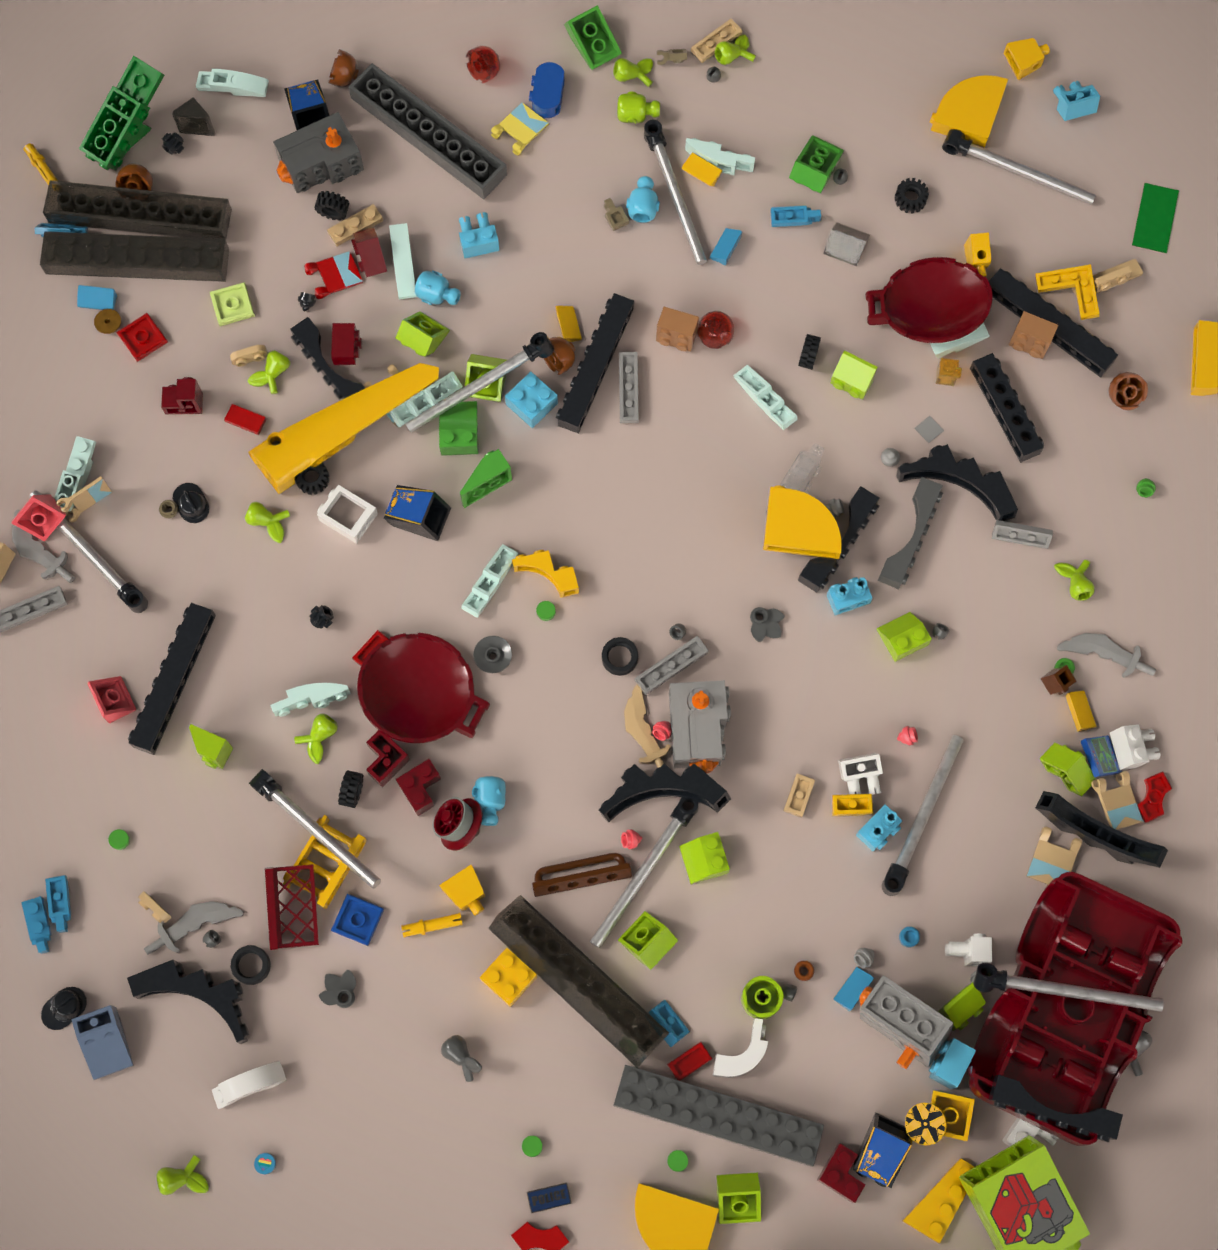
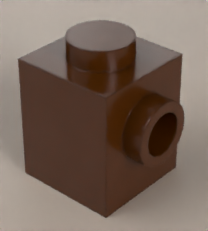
[1040,665,1077,695]

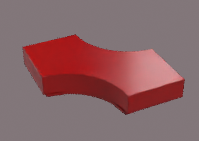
[1137,771,1172,823]
[511,1222,569,1250]

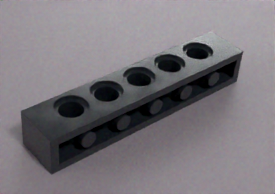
[970,353,1044,463]

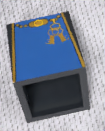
[284,79,330,130]
[384,485,451,541]
[853,1112,913,1188]

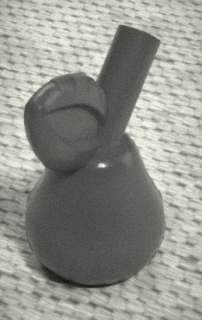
[441,1035,482,1082]

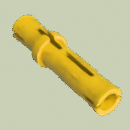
[23,143,61,191]
[401,913,463,938]

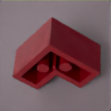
[351,227,387,278]
[331,323,362,365]
[161,377,203,415]
[366,730,410,788]
[396,759,441,816]
[817,1143,866,1203]

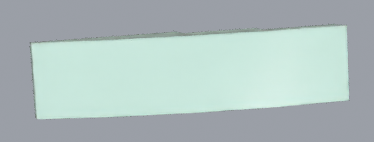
[389,223,417,300]
[733,365,798,430]
[389,371,463,428]
[461,544,519,618]

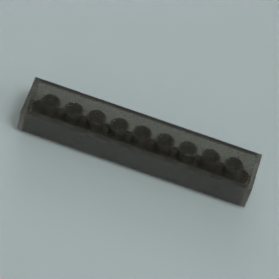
[43,180,232,242]
[40,232,229,282]
[488,895,669,1068]

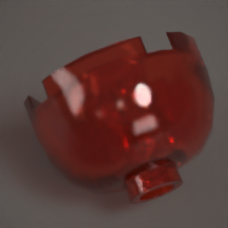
[466,45,500,83]
[698,311,734,349]

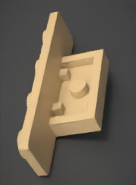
[1072,259,1143,298]

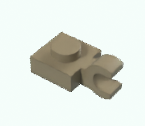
[657,49,687,65]
[604,198,629,231]

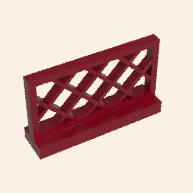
[265,864,319,950]

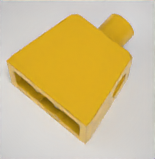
[1004,38,1050,80]
[964,232,991,277]
[439,865,485,916]

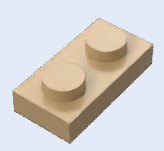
[783,774,815,818]

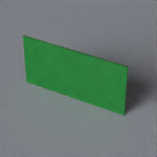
[1132,183,1179,253]

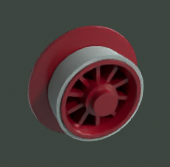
[433,797,482,851]

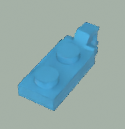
[770,206,821,227]
[34,223,88,240]
[45,875,71,933]
[21,896,52,954]

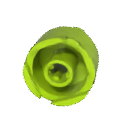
[741,976,783,1019]

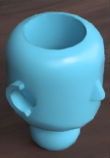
[626,176,660,223]
[415,271,461,305]
[472,776,506,826]

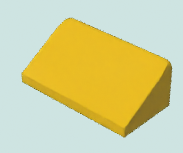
[681,152,723,186]
[555,306,582,342]
[1065,690,1097,732]
[832,794,873,816]

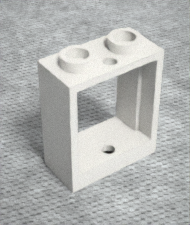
[317,485,378,544]

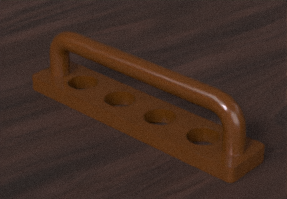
[532,853,632,897]

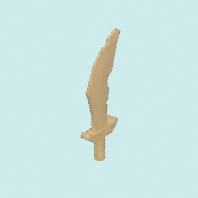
[624,684,670,768]

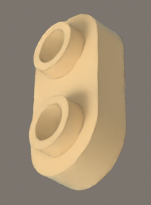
[230,345,268,367]
[138,891,172,923]

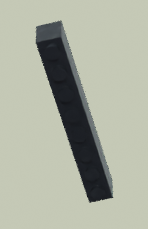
[989,268,1118,378]
[556,293,634,434]
[128,602,216,755]

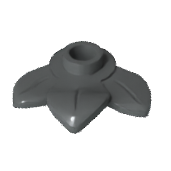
[750,607,785,642]
[319,970,356,1008]

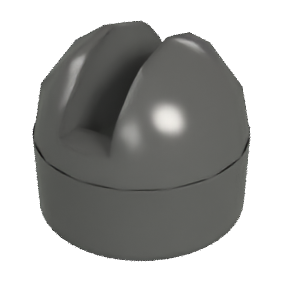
[706,66,721,83]
[833,168,848,185]
[669,623,686,640]
[932,623,949,640]
[203,930,221,948]
[782,984,797,1002]

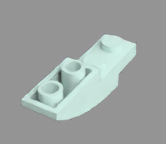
[196,69,269,97]
[685,138,755,175]
[54,436,96,511]
[270,683,351,717]

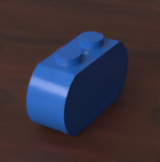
[529,62,565,118]

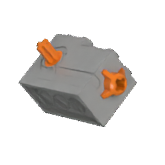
[669,680,731,774]
[859,975,953,1070]

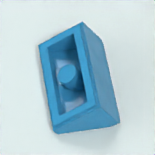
[709,228,742,266]
[77,285,117,310]
[833,967,874,1012]
[646,1000,690,1047]

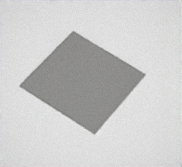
[914,416,944,443]

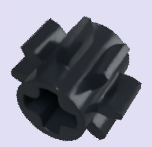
[162,132,184,155]
[309,605,334,629]

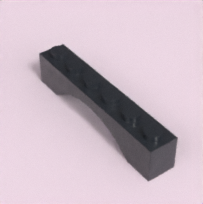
[290,317,365,400]
[798,486,880,593]
[989,1075,1123,1143]

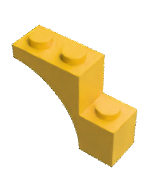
[512,550,579,598]

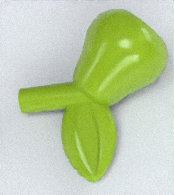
[715,34,756,65]
[613,58,653,87]
[247,350,290,394]
[245,502,290,543]
[1054,560,1095,601]
[294,714,338,764]
[156,1155,209,1195]

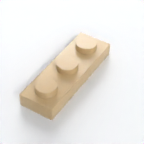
[691,19,742,63]
[327,204,383,247]

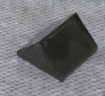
[172,97,215,136]
[823,222,870,266]

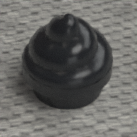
[298,292,316,312]

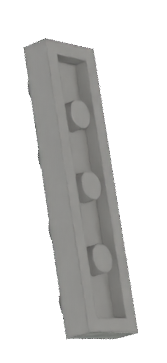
[619,352,639,423]
[0,586,68,633]
[635,636,709,695]

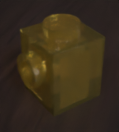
[936,358,962,386]

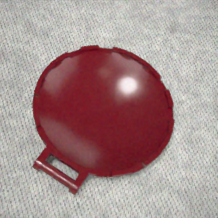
[865,257,993,343]
[357,633,490,743]

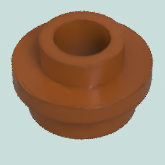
[794,961,814,981]

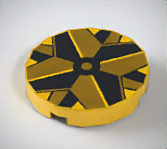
[905,1103,947,1146]

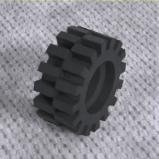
[895,178,929,214]
[314,191,350,221]
[798,334,821,370]
[294,462,329,495]
[338,770,364,808]

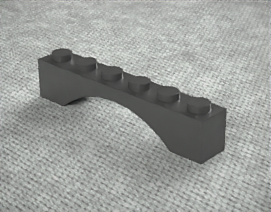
[878,477,943,590]

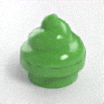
[1136,478,1156,498]

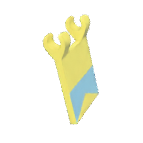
[491,103,549,156]

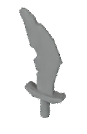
[12,510,75,583]
[1057,633,1156,678]
[144,901,243,955]

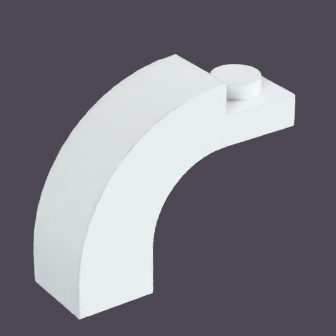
[713,1018,768,1078]
[212,1061,287,1109]

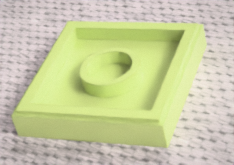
[210,282,255,326]

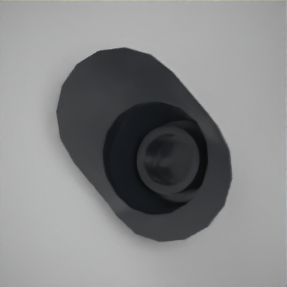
[172,483,209,523]
[41,987,87,1030]

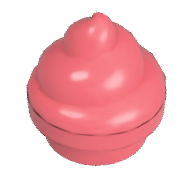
[652,721,672,741]
[897,726,918,746]
[621,829,642,850]

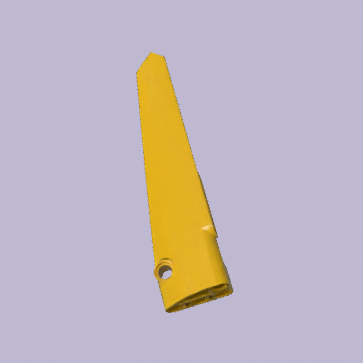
[248,363,439,494]

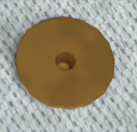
[94,309,121,334]

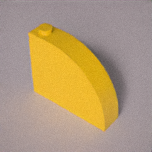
[929,75,1008,148]
[1191,320,1218,396]
[763,485,841,559]
[635,1183,719,1250]

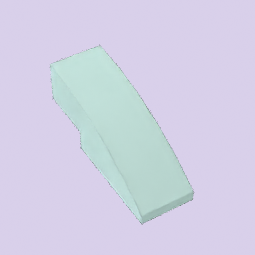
[930,322,990,359]

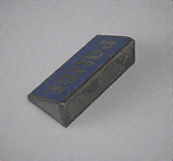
[526,1182,572,1213]

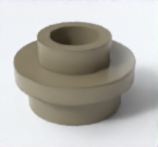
[159,500,178,519]

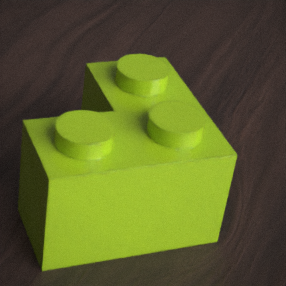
[1040,742,1097,797]

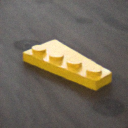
[902,1158,974,1244]

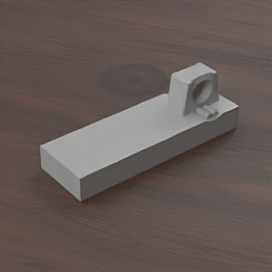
[992,520,1053,549]

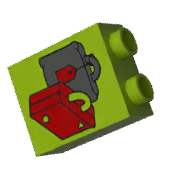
[959,1135,1090,1250]

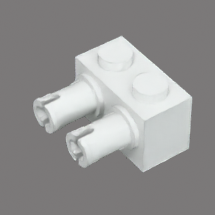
[1110,724,1161,770]
[838,753,883,795]
[945,933,992,967]
[1002,1118,1059,1153]

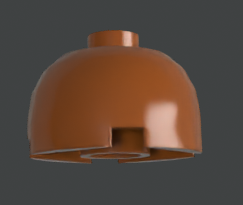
[328,49,359,87]
[115,164,153,200]
[543,337,575,375]
[1108,372,1148,410]

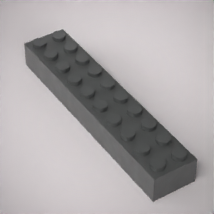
[348,63,507,199]
[613,1065,824,1167]

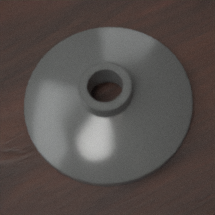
[473,636,512,673]

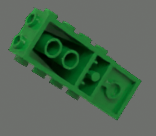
[79,55,165,171]

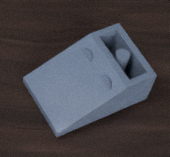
[71,1005,134,1080]

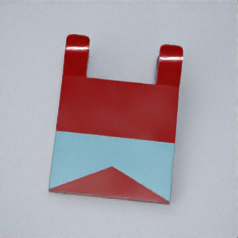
[304,251,363,300]

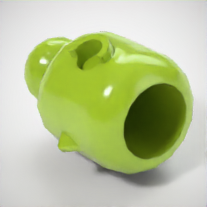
[617,91,660,124]

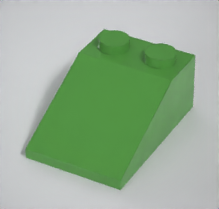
[564,5,622,70]
[789,135,844,193]
[439,401,478,456]
[460,449,512,508]

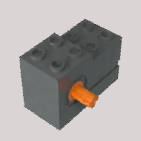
[273,112,364,193]

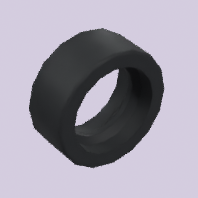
[602,637,638,676]
[230,945,271,985]

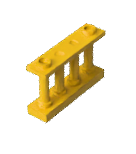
[283,815,367,910]

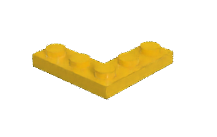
[1035,264,1100,320]

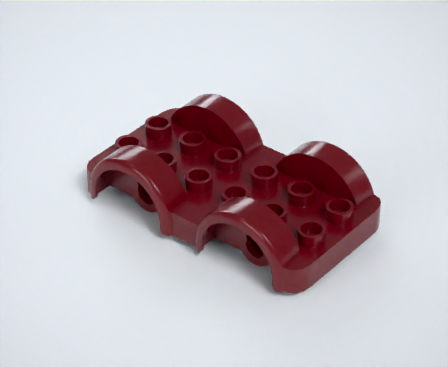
[968,872,1183,1146]

